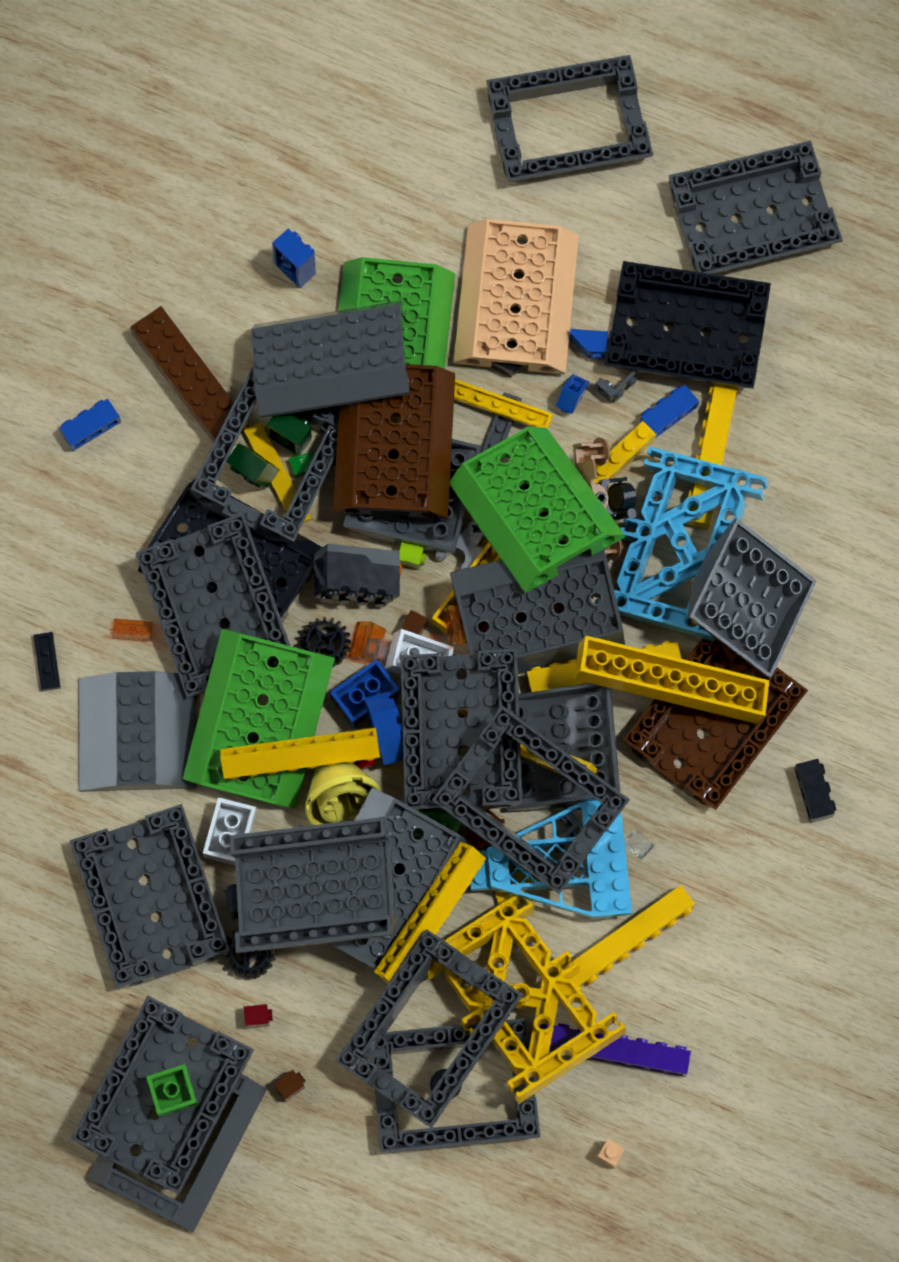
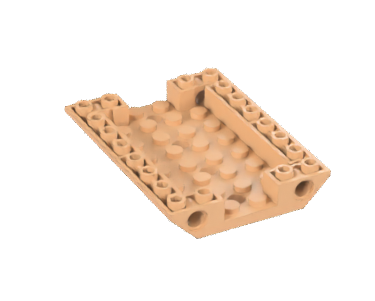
[453,219,579,374]

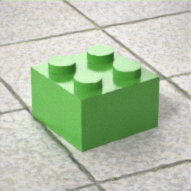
[146,1064,199,1118]

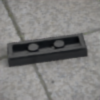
[34,632,61,691]

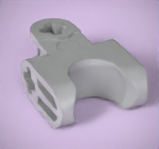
[435,520,485,570]

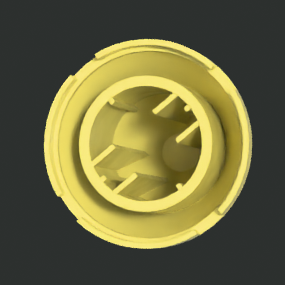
[305,762,381,825]

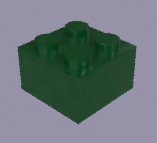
[267,413,312,456]
[226,443,280,488]

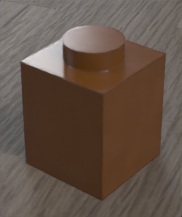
[400,610,428,636]
[273,1070,306,1102]

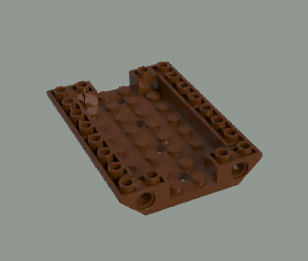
[333,364,455,519]
[623,638,808,810]

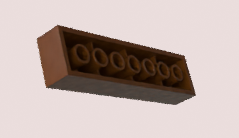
[130,306,249,443]

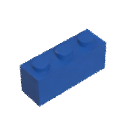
[640,385,699,439]
[59,399,121,451]

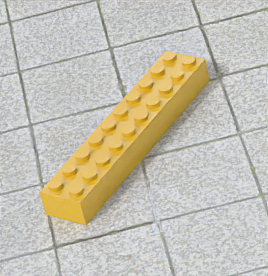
[574,635,769,724]

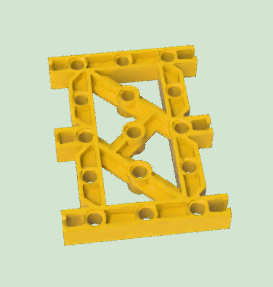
[426,890,626,1104]

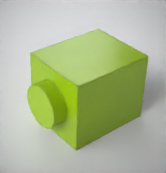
[399,542,427,570]

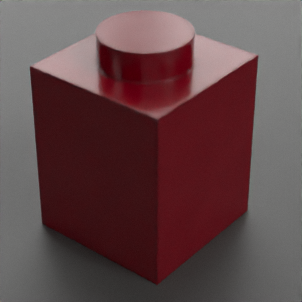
[243,1004,273,1029]

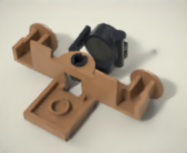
[545,437,637,560]

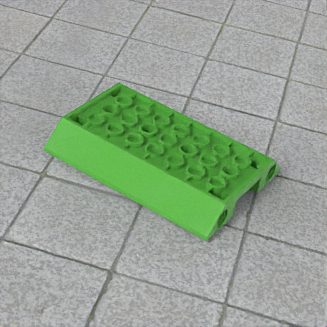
[338,257,455,369]
[450,426,625,594]
[183,629,335,809]

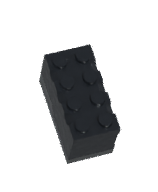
[314,544,402,607]

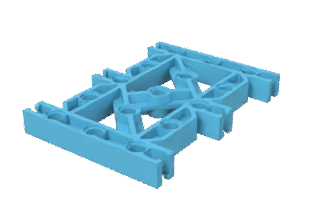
[595,446,769,642]

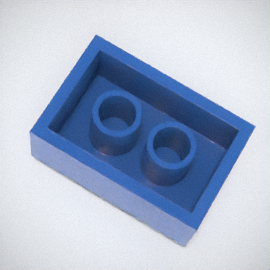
[272,228,316,288]
[330,659,400,728]
[364,692,404,765]

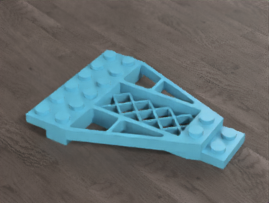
[470,801,632,920]

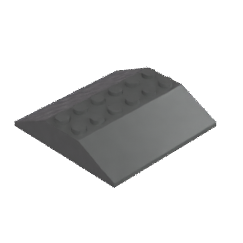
[343,439,482,553]
[687,518,816,679]
[79,671,196,792]
[507,683,621,811]

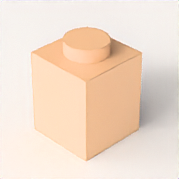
[597,1139,625,1169]

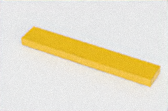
[454,379,554,429]
[244,422,311,524]

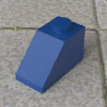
[569,329,608,361]
[556,374,590,414]

